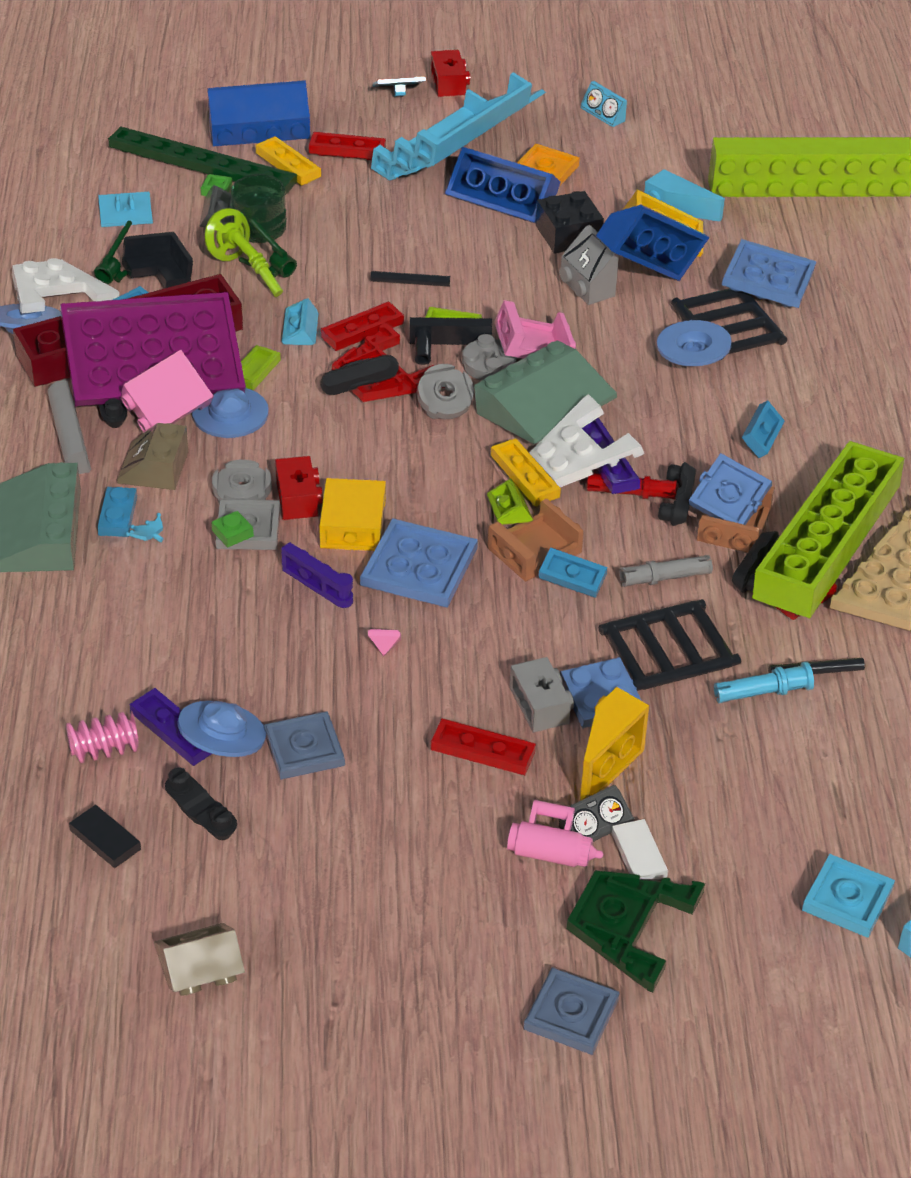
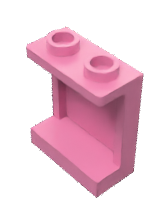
[494,300,576,359]
[121,350,214,432]

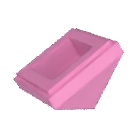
[368,629,401,656]

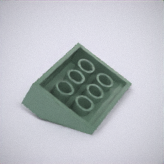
[474,341,617,444]
[0,462,81,572]

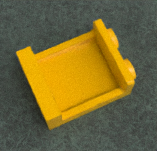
[320,478,386,551]

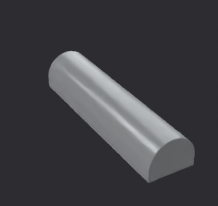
[48,379,91,474]

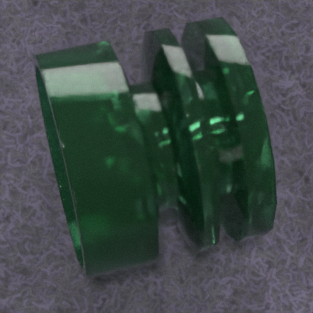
[231,174,287,243]

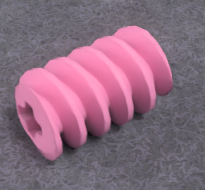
[66,711,138,763]

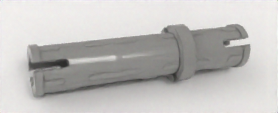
[620,555,713,587]

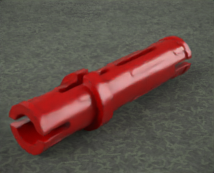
[587,473,677,500]

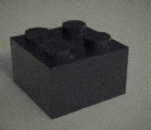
[536,191,604,254]

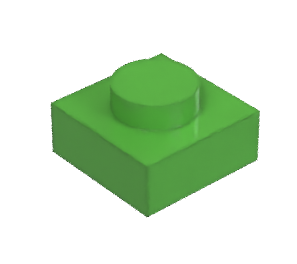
[211,511,254,548]

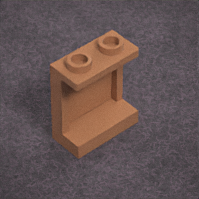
[697,486,775,553]
[488,499,583,582]

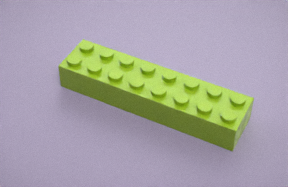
[708,137,911,197]
[752,441,905,618]

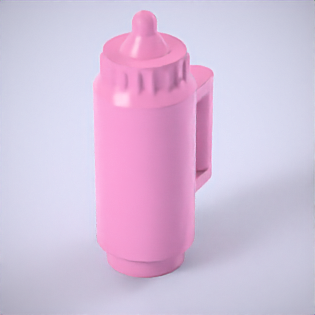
[507,800,603,867]

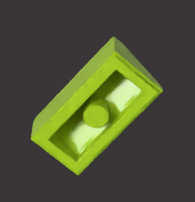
[487,479,533,525]

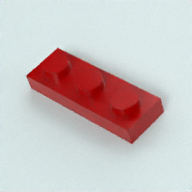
[309,132,386,161]
[321,301,404,351]
[431,718,536,776]

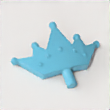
[126,513,164,543]

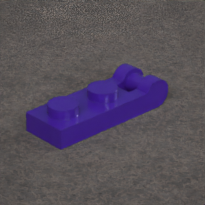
[281,542,353,608]

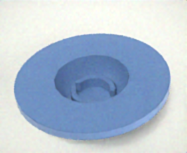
[0,304,61,334]
[657,320,731,366]
[192,388,269,438]
[178,701,266,757]

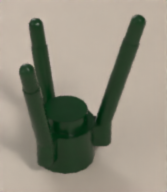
[239,218,297,278]
[94,220,132,284]

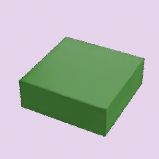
[201,174,233,196]

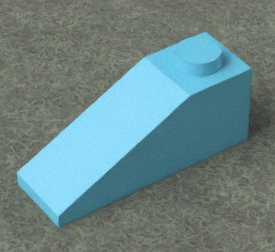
[644,169,725,222]

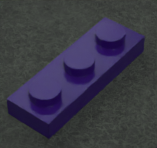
[129,688,211,766]

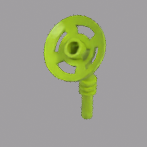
[205,208,283,297]

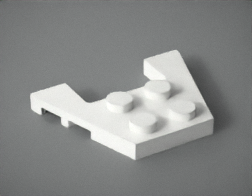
[12,258,120,314]
[529,394,644,487]

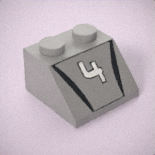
[559,225,619,305]

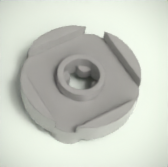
[462,334,517,380]
[417,364,474,419]
[212,460,272,505]

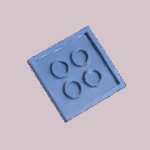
[722,239,817,308]
[360,518,478,608]

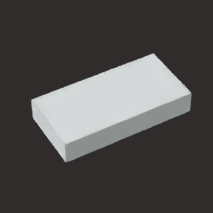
[611,819,668,881]

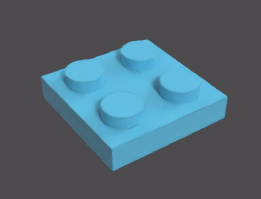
[802,854,895,938]

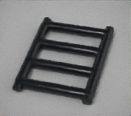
[671,288,788,360]
[598,599,741,691]

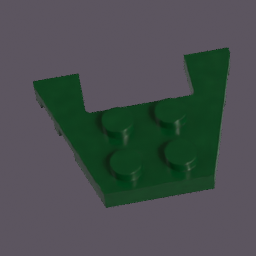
[566,870,705,993]

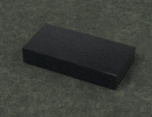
[69,804,141,869]

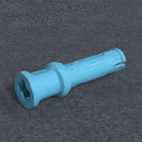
[714,662,814,703]

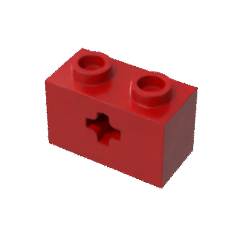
[431,50,470,97]
[275,456,323,520]

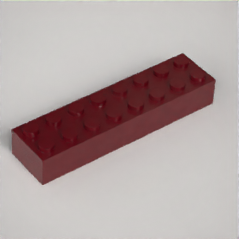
[13,274,243,387]

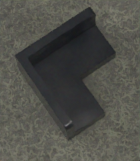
[122,231,193,288]

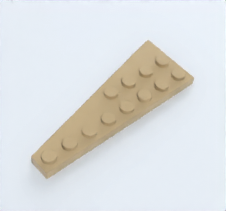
[830,510,911,631]

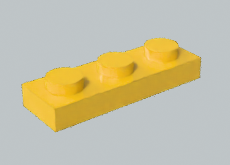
[256,136,321,186]
[491,438,561,506]

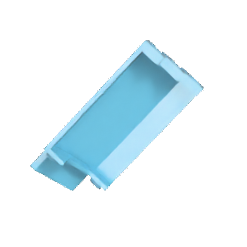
[371,72,546,181]

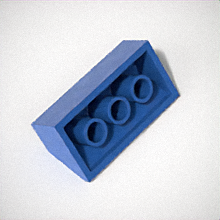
[207,80,310,147]
[445,147,561,223]
[596,205,709,281]

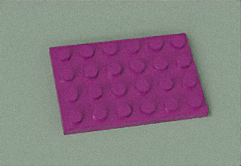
[60,292,246,406]

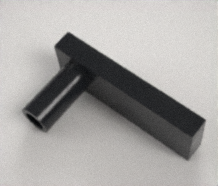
[410,317,492,365]

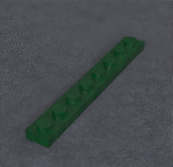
[108,126,297,195]

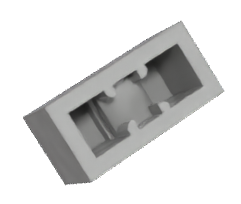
[510,657,574,733]

